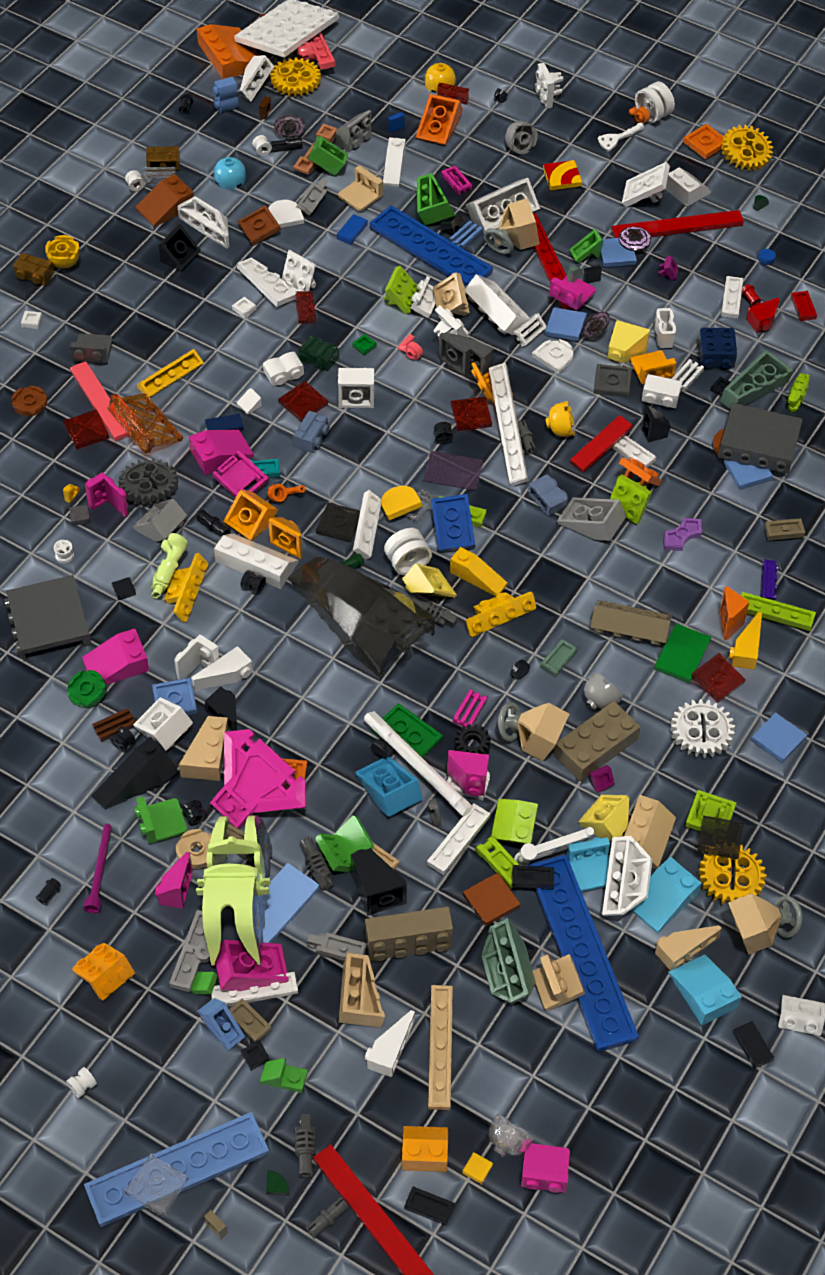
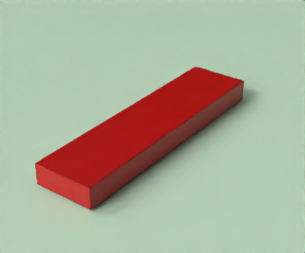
[570,415,633,473]

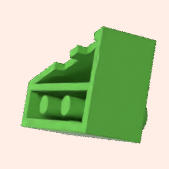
[417,173,456,225]

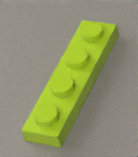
[741,592,816,631]

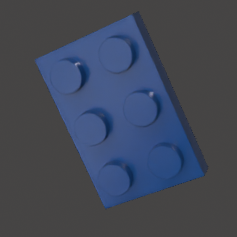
[431,494,475,553]

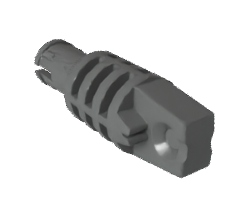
[407,596,457,628]
[300,836,334,890]
[295,1114,315,1178]

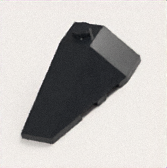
[91,737,179,810]

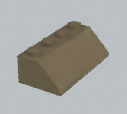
[590,600,672,645]

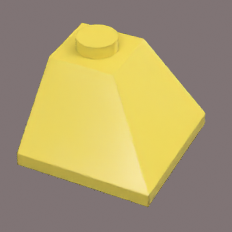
[607,320,650,363]
[402,563,457,598]
[578,795,629,841]

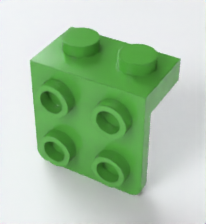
[134,796,187,844]
[315,816,374,872]

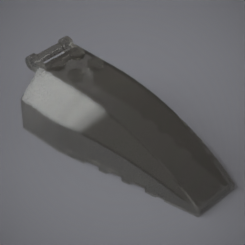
[288,556,435,679]

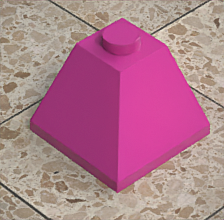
[155,852,193,909]

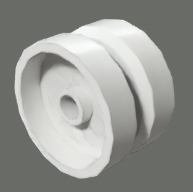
[635,81,675,123]
[384,528,432,575]

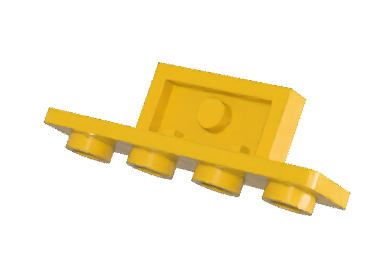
[164,553,208,622]
[465,592,537,637]

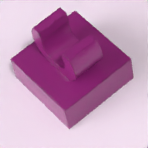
[659,256,678,280]
[589,765,615,793]

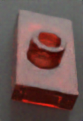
[437,82,469,105]
[295,291,316,323]

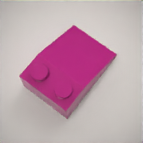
[189,430,254,475]
[82,629,149,685]
[216,940,289,991]

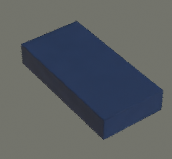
[205,413,244,431]

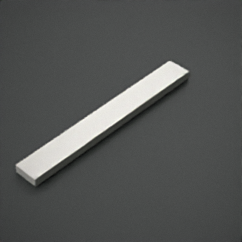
[489,363,528,486]

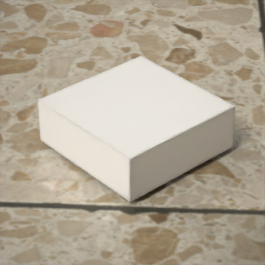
[232,297,256,318]
[21,311,42,329]

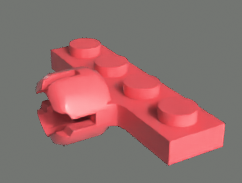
[297,32,336,70]

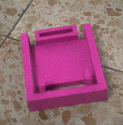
[212,451,269,498]

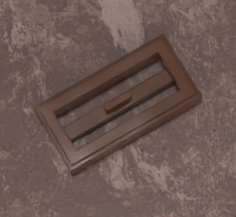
[92,708,136,742]

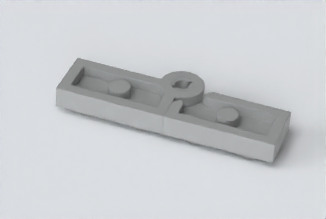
[169,910,210,992]

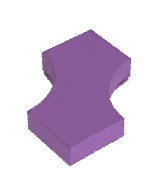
[664,518,702,551]

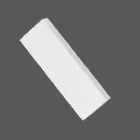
[721,276,743,319]
[612,435,656,468]

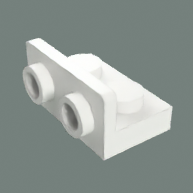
[778,995,825,1036]

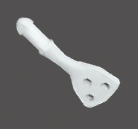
[598,123,644,152]

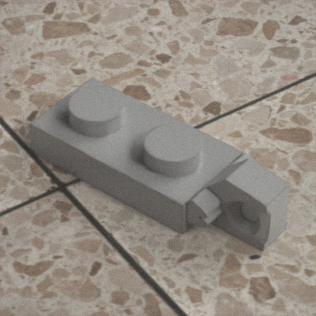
[296,178,328,216]
[307,932,367,961]

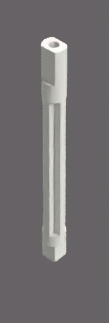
[364,711,473,816]

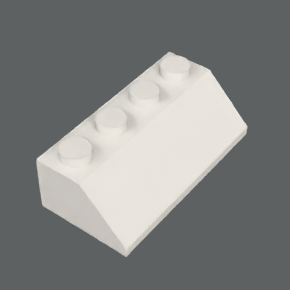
[466,178,540,233]
[465,274,535,335]
[214,534,299,589]

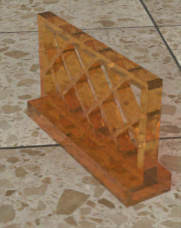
[108,393,183,453]

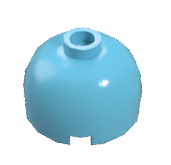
[214,157,246,189]

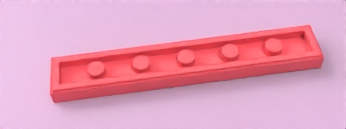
[70,361,131,441]

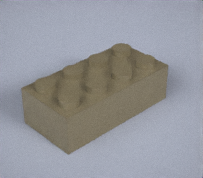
[554,701,641,782]
[365,906,453,961]

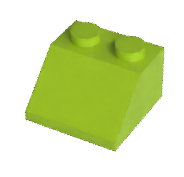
[491,799,538,845]

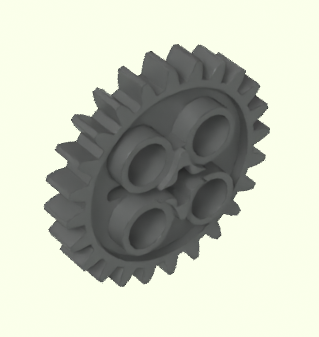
[118,458,178,505]

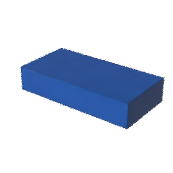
[337,214,368,245]

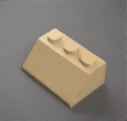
[624,795,676,869]

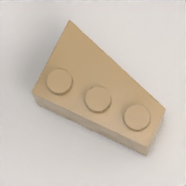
[179,716,229,781]
[339,953,385,1028]

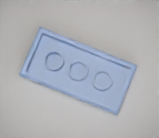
[235,863,320,943]

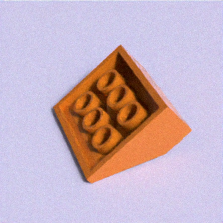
[197,24,260,79]

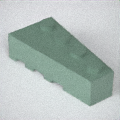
[720,350,794,409]

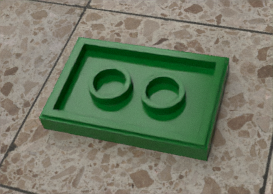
[654,623,711,683]
[372,703,443,758]

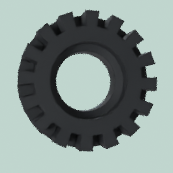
[455,724,491,755]

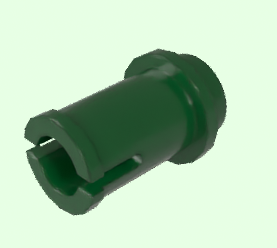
[339,553,364,574]

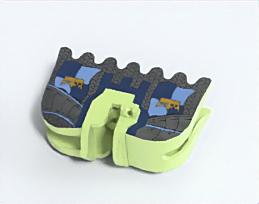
[196,815,272,965]

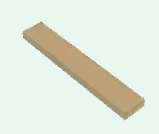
[428,985,453,1110]

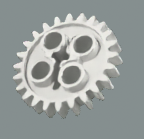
[670,699,735,758]

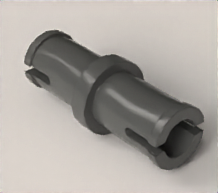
[517,420,537,455]
[305,1197,349,1239]

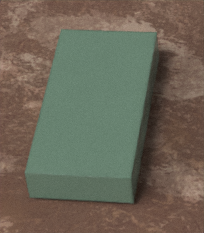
[540,639,578,677]

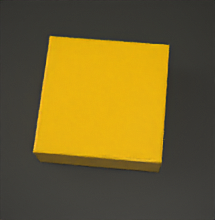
[462,1152,493,1185]

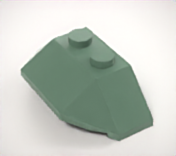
[482,918,536,1004]

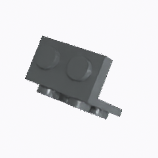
[70,333,112,364]

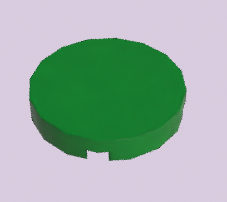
[68,670,107,708]

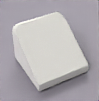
[237,388,262,415]

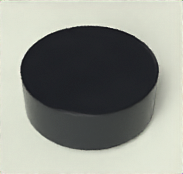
[511,660,530,679]

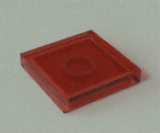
[278,381,328,422]
[451,397,492,431]
[63,409,110,450]
[691,653,746,703]

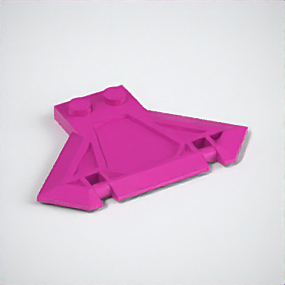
[210,729,306,829]

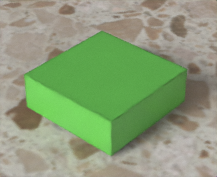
[190,972,218,994]

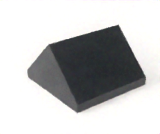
[159,224,201,271]

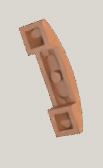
[293,123,337,175]

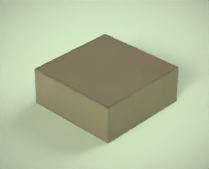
[204,1210,228,1240]

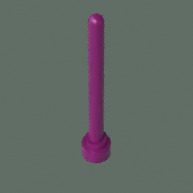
[83,824,112,914]

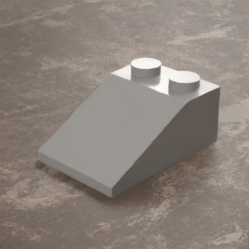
[557,497,626,541]

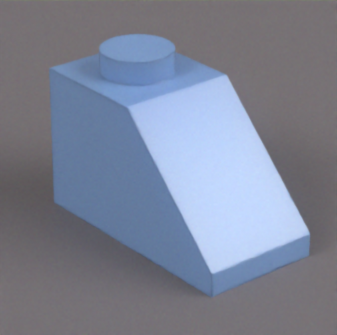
[198,998,245,1050]

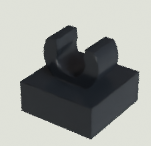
[440,214,463,235]

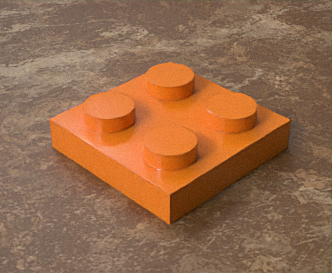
[683,124,724,159]

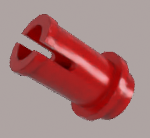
[742,284,761,306]

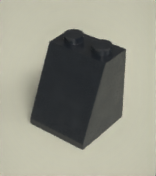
[351,848,407,916]

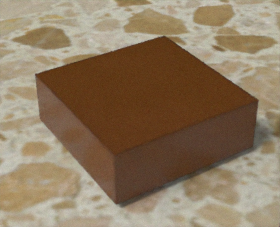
[259,96,271,120]

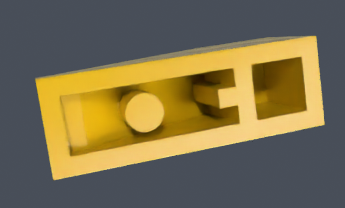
[450,547,508,596]
[729,612,762,670]

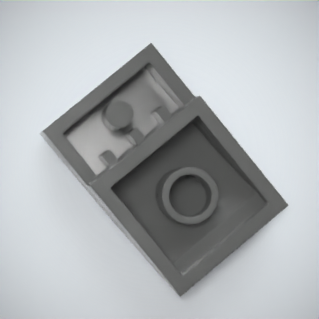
[439,333,493,376]

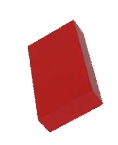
[791,291,817,321]

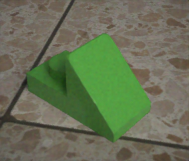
[569,229,603,263]
[260,1058,308,1093]

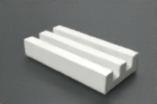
[513,313,547,347]
[672,359,704,391]

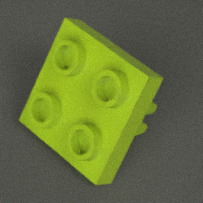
[384,266,418,314]
[610,475,652,524]
[685,790,737,839]

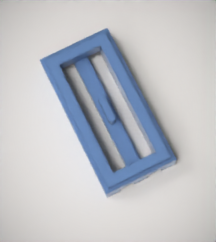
[449,221,483,249]

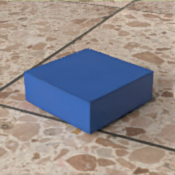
[388,112,405,133]

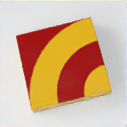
[543,160,582,191]

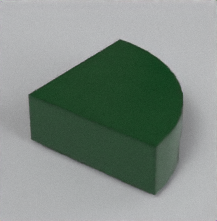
[753,195,769,211]
[266,1170,289,1195]

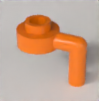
[629,106,650,124]
[268,484,305,502]

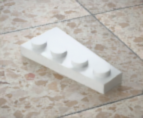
[237,258,304,307]

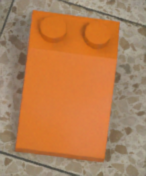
[415,94,463,145]

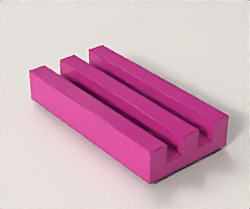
[441,166,472,195]
[453,689,487,728]

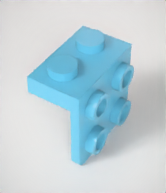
[567,837,610,892]

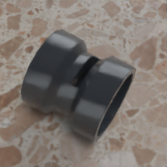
[240,570,266,594]

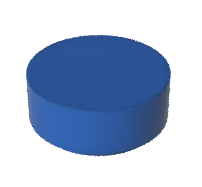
[758,249,776,265]

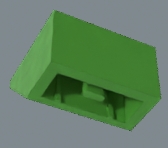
[308,136,349,176]

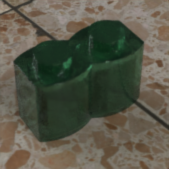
[298,336,339,371]

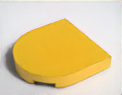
[381,486,423,520]

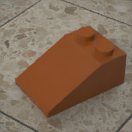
[135,174,194,227]

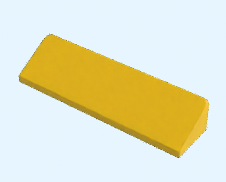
[136,349,204,398]

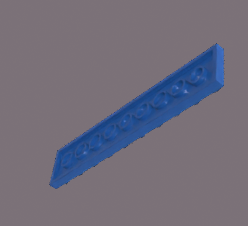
[528,854,639,1052]

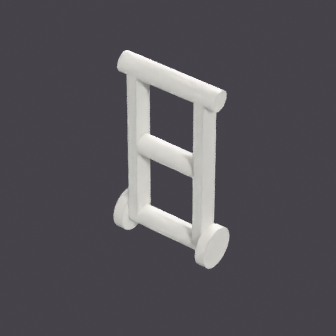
[514,827,594,866]

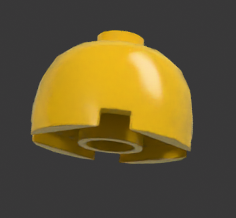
[424,63,456,94]
[45,235,80,269]
[546,401,575,437]

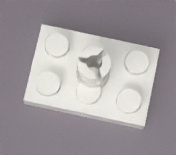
[622,162,670,207]

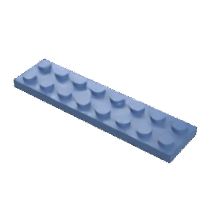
[84,1112,269,1228]

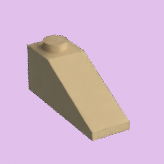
[655,925,722,971]

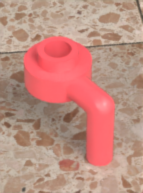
[398,334,423,360]

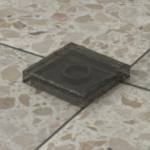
[316,503,360,543]
[697,815,744,859]

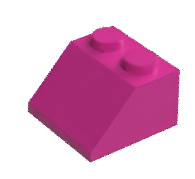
[447,750,489,796]

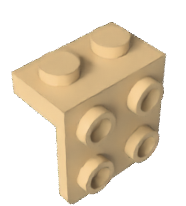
[338,165,383,211]

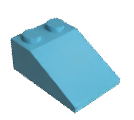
[631,857,702,934]
[668,954,742,1026]

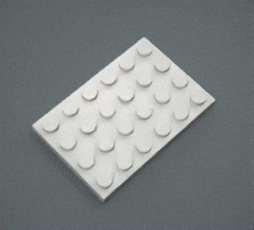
[234,0,339,57]

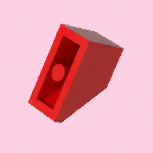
[746,297,780,333]

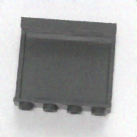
[718,403,803,474]
[4,575,92,661]

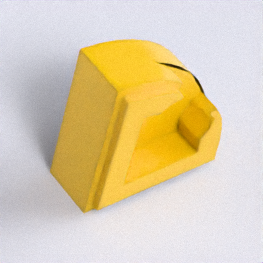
[63,484,80,503]

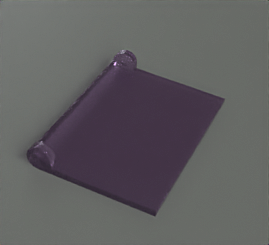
[423,451,484,491]

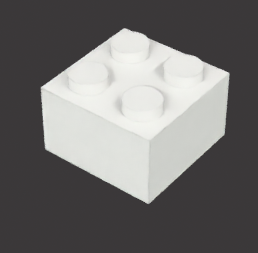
[338,368,374,408]

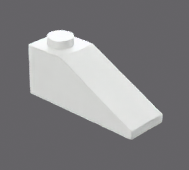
[240,55,275,102]
[383,137,405,187]
[191,646,253,691]
[365,1010,415,1077]

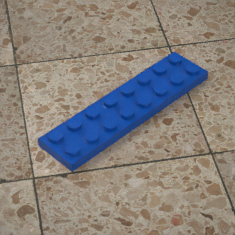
[369,205,493,287]

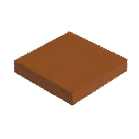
[237,205,281,246]
[463,873,520,927]

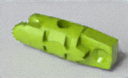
[788,373,810,412]

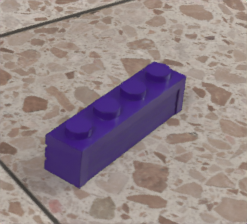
[761,559,778,601]

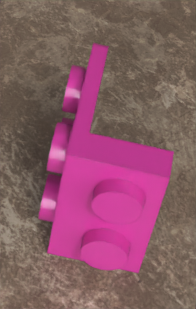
[549,275,596,310]
[85,472,128,517]
[521,1143,570,1193]

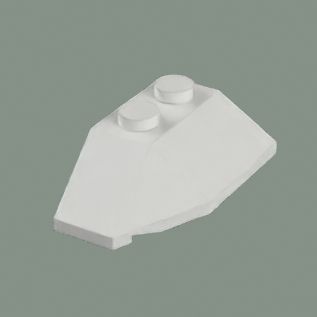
[177,196,229,249]
[602,836,652,916]

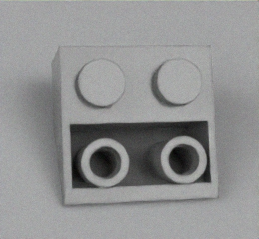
[335,110,371,152]

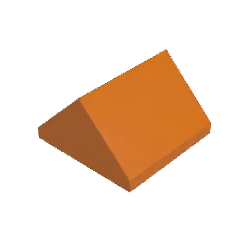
[720,587,750,640]

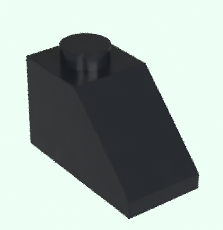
[641,406,671,443]
[205,686,237,731]

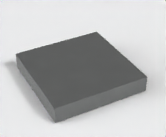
[594,364,632,398]

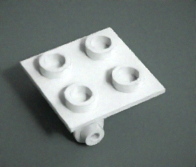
[282,250,316,295]

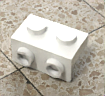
[410,276,436,318]

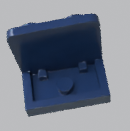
[699,328,737,368]

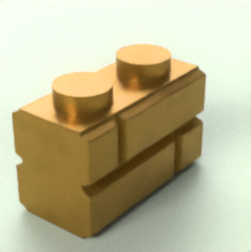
[146,146,180,171]
[13,253,55,285]

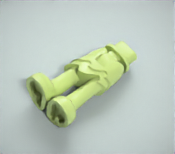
[151,533,188,599]

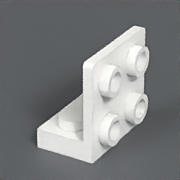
[175,634,219,680]

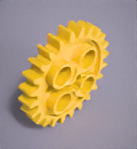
[270,57,321,97]
[721,125,773,171]
[698,843,766,905]

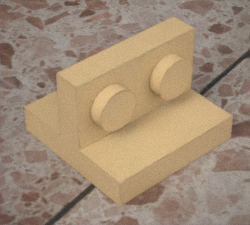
[432,272,470,318]
[533,954,586,1012]

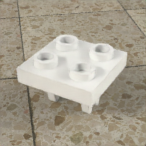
[535,63,563,109]
[434,305,469,338]

